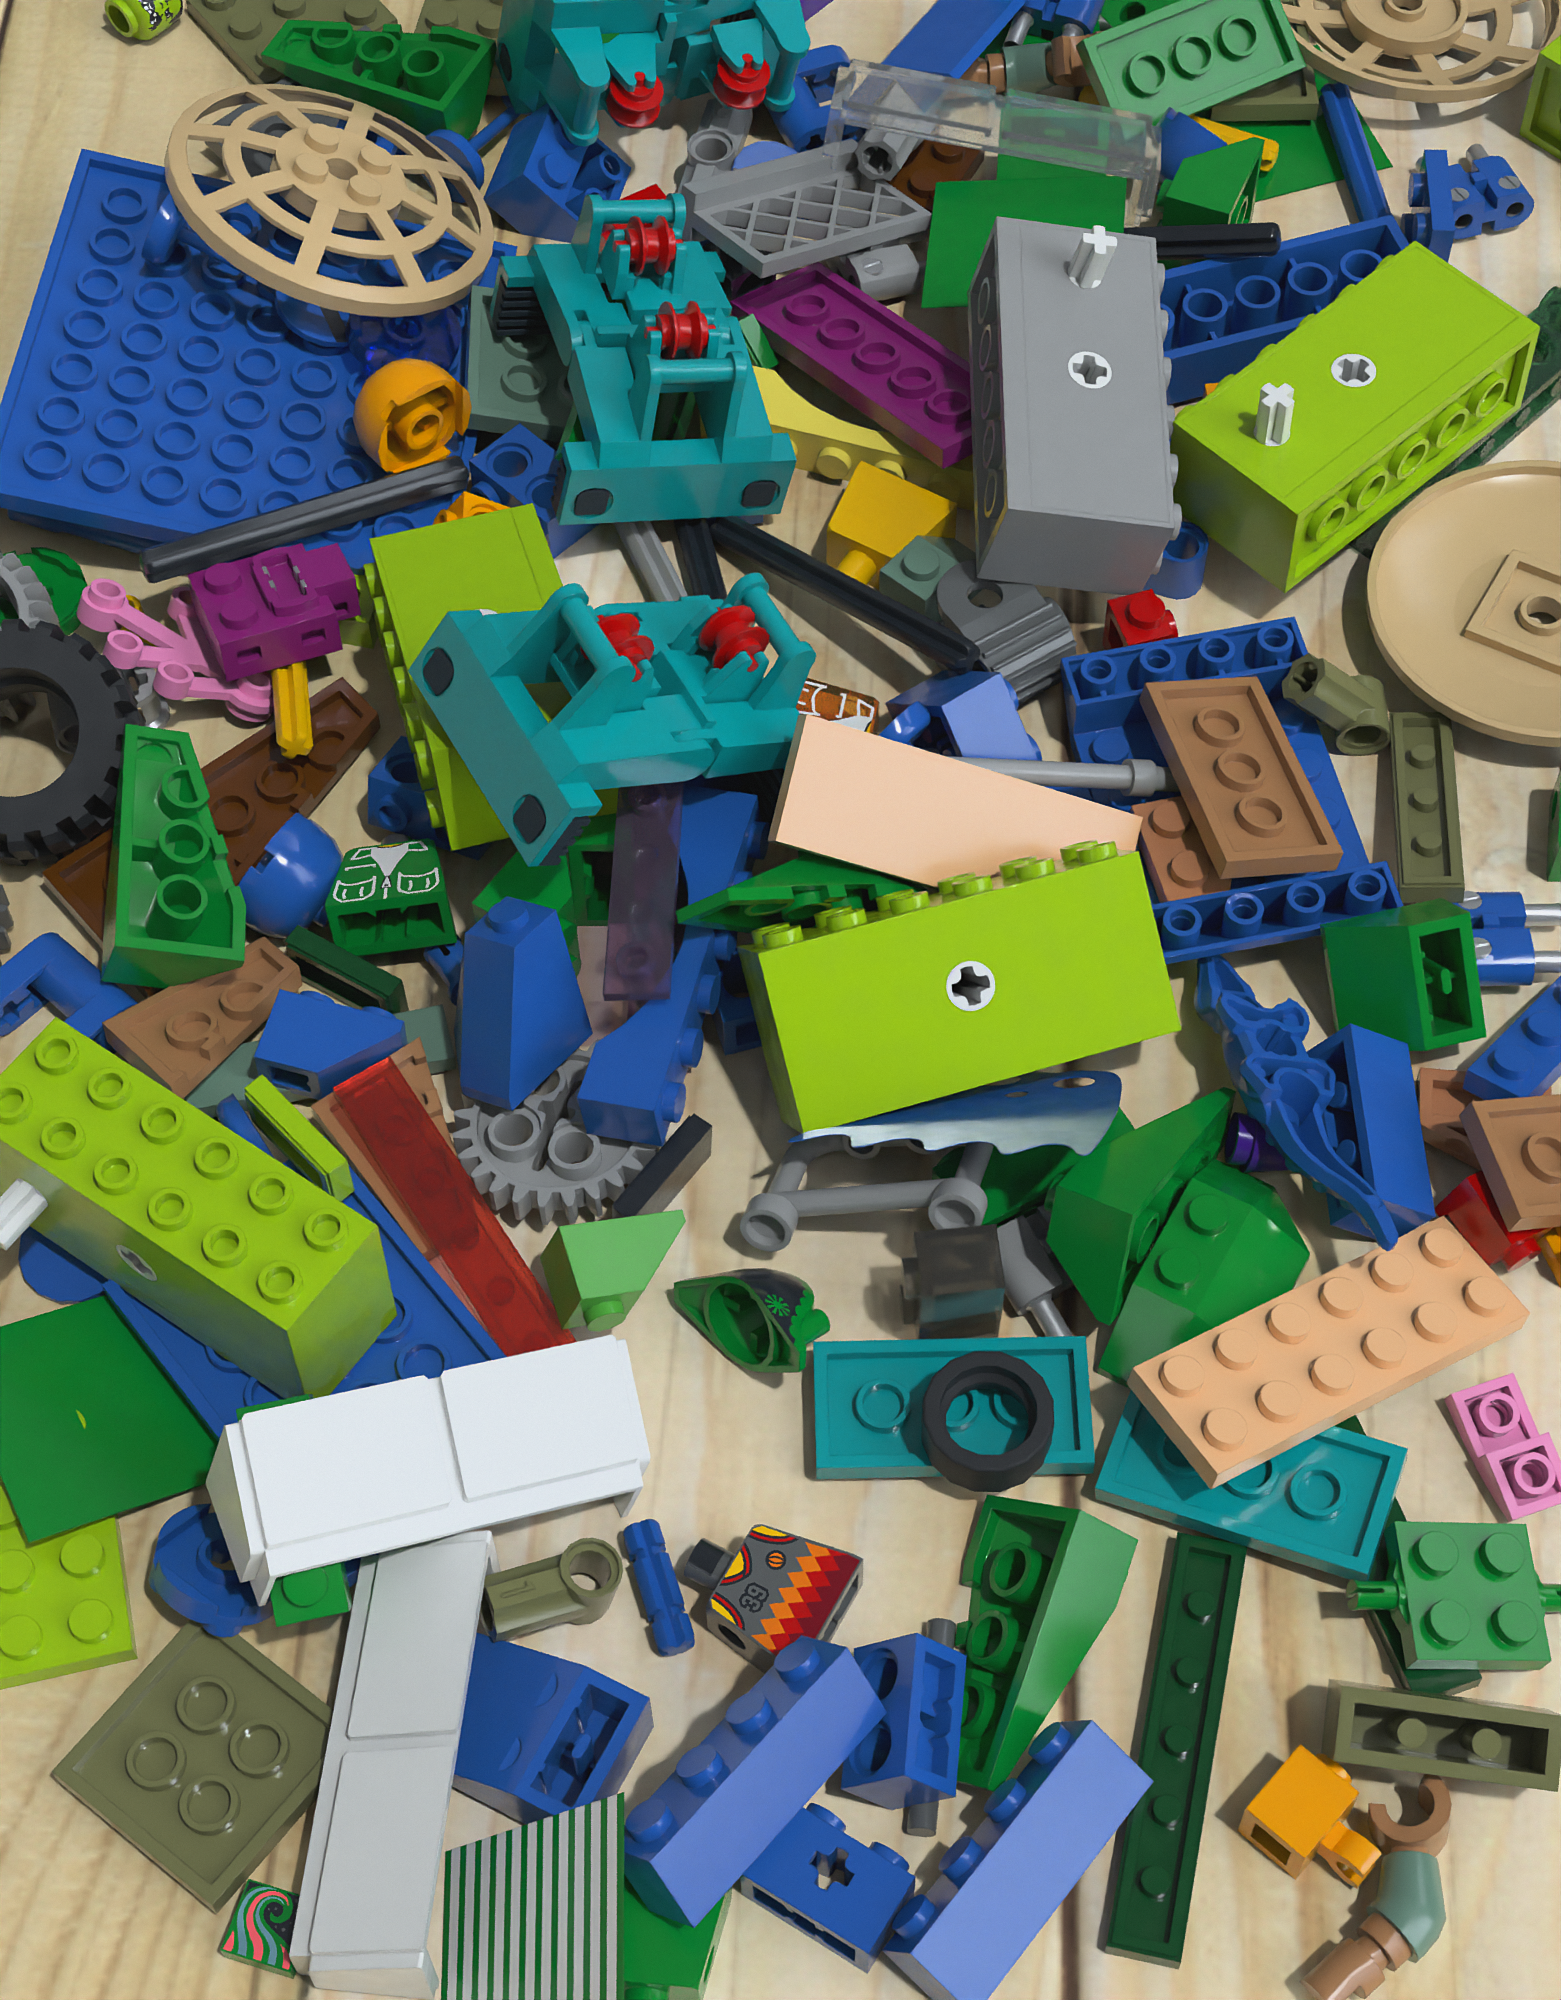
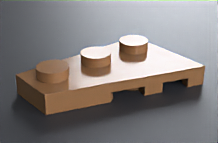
[102,936,303,1099]

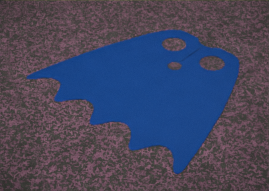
[788,1070,1122,1156]

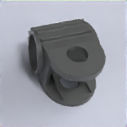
[935,559,1077,704]

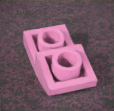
[1444,1373,1561,1522]

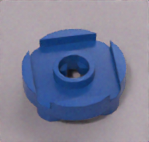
[148,1503,274,1638]

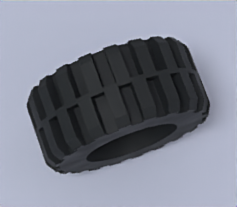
[0,619,146,866]

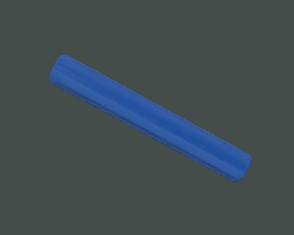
[1319,82,1391,222]

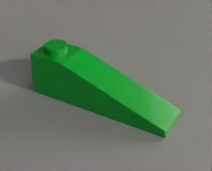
[261,20,497,140]
[101,724,246,989]
[676,850,929,933]
[1044,1087,1236,1326]
[955,1495,1138,1792]

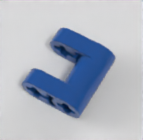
[762,45,877,153]
[0,932,138,1054]

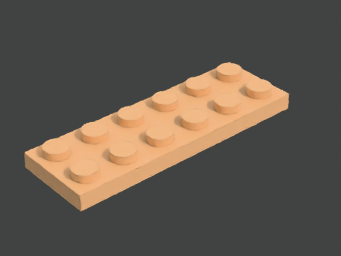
[1126,1215,1530,1489]

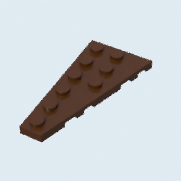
[41,677,381,999]

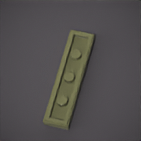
[1389,712,1465,903]

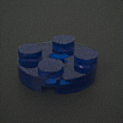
[345,282,462,379]

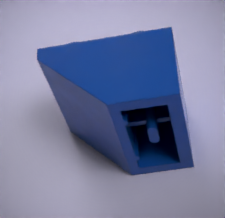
[483,103,631,243]

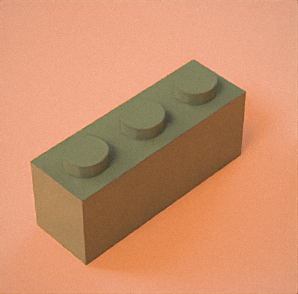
[1321,1679,1561,1792]

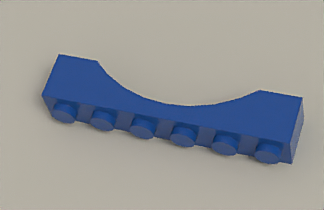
[577,785,770,1147]

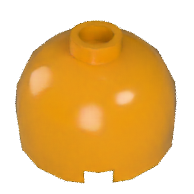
[352,358,472,473]

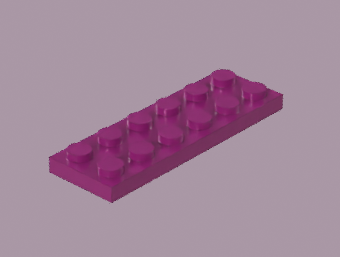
[730,262,973,469]

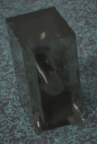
[899,1224,1005,1339]

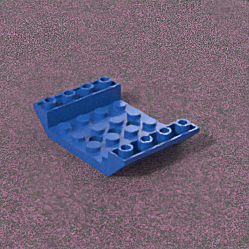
[1060,616,1404,964]

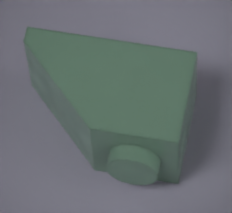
[879,535,983,623]

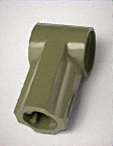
[1282,653,1391,756]
[479,1538,623,1643]

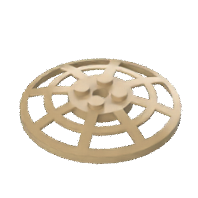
[1281,0,1561,103]
[164,84,494,317]

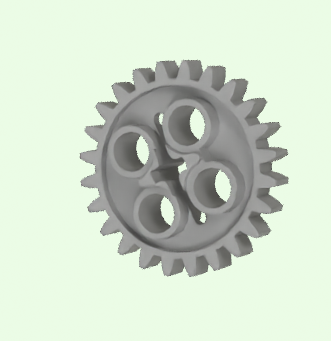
[452,1039,666,1225]

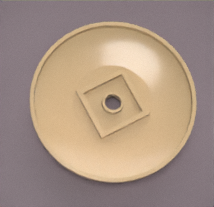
[1365,460,1561,747]

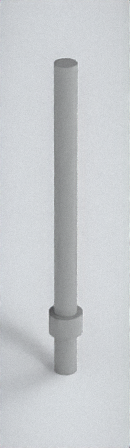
[945,756,1180,797]

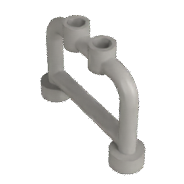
[740,1135,993,1252]

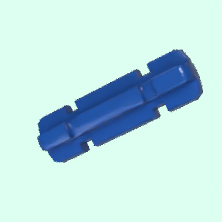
[623,1519,695,1657]

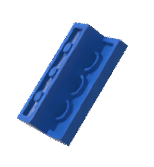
[848,0,1027,113]

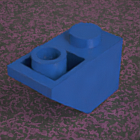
[254,989,408,1100]

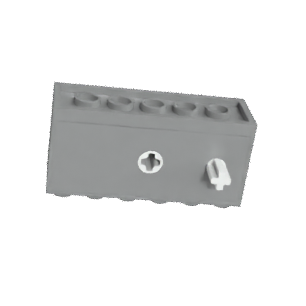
[967,216,1182,595]

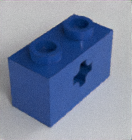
[740,1803,916,1974]

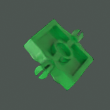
[1346,1521,1561,1670]

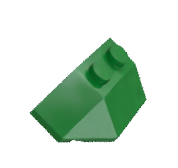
[1097,1159,1310,1390]

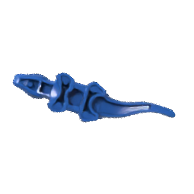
[1193,955,1399,1251]

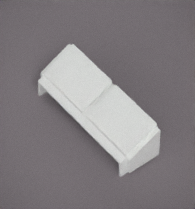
[206,1334,650,1607]
[289,1530,501,2000]

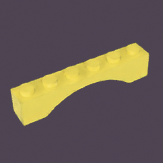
[700,365,974,511]

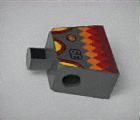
[684,1524,863,1674]

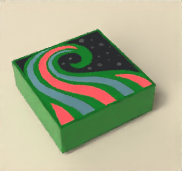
[220,1879,300,1979]

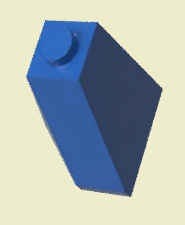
[454,896,593,1111]

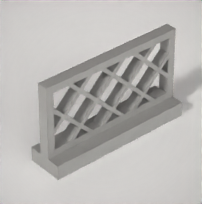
[681,139,932,278]

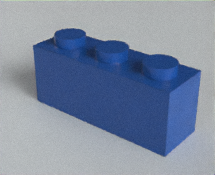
[1307,1023,1436,1239]

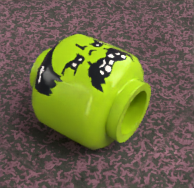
[104,0,183,41]

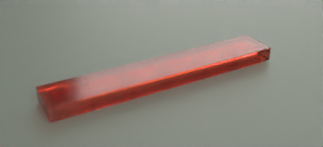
[333,1056,577,1357]

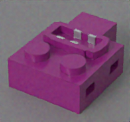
[187,543,361,682]

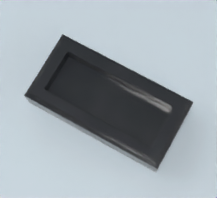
[612,1114,712,1219]

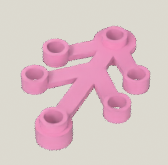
[76,578,274,722]

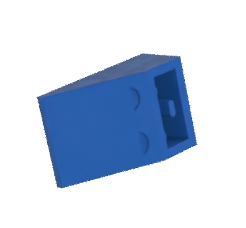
[452,1632,654,1824]

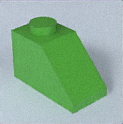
[540,1209,686,1331]

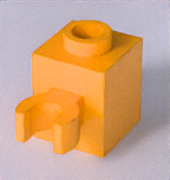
[1237,1744,1382,1889]

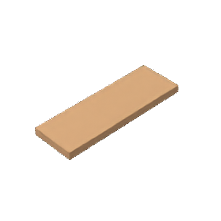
[768,714,1143,890]

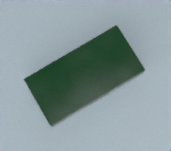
[285,925,409,1014]

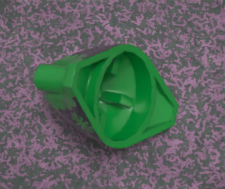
[674,1268,830,1373]

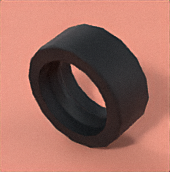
[921,1351,1054,1492]

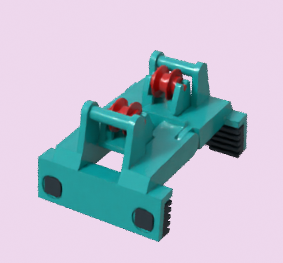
[408,573,817,867]

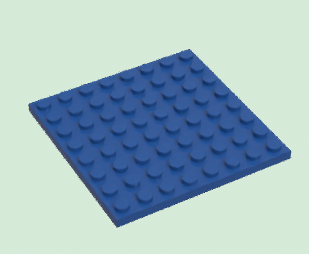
[0,149,518,575]

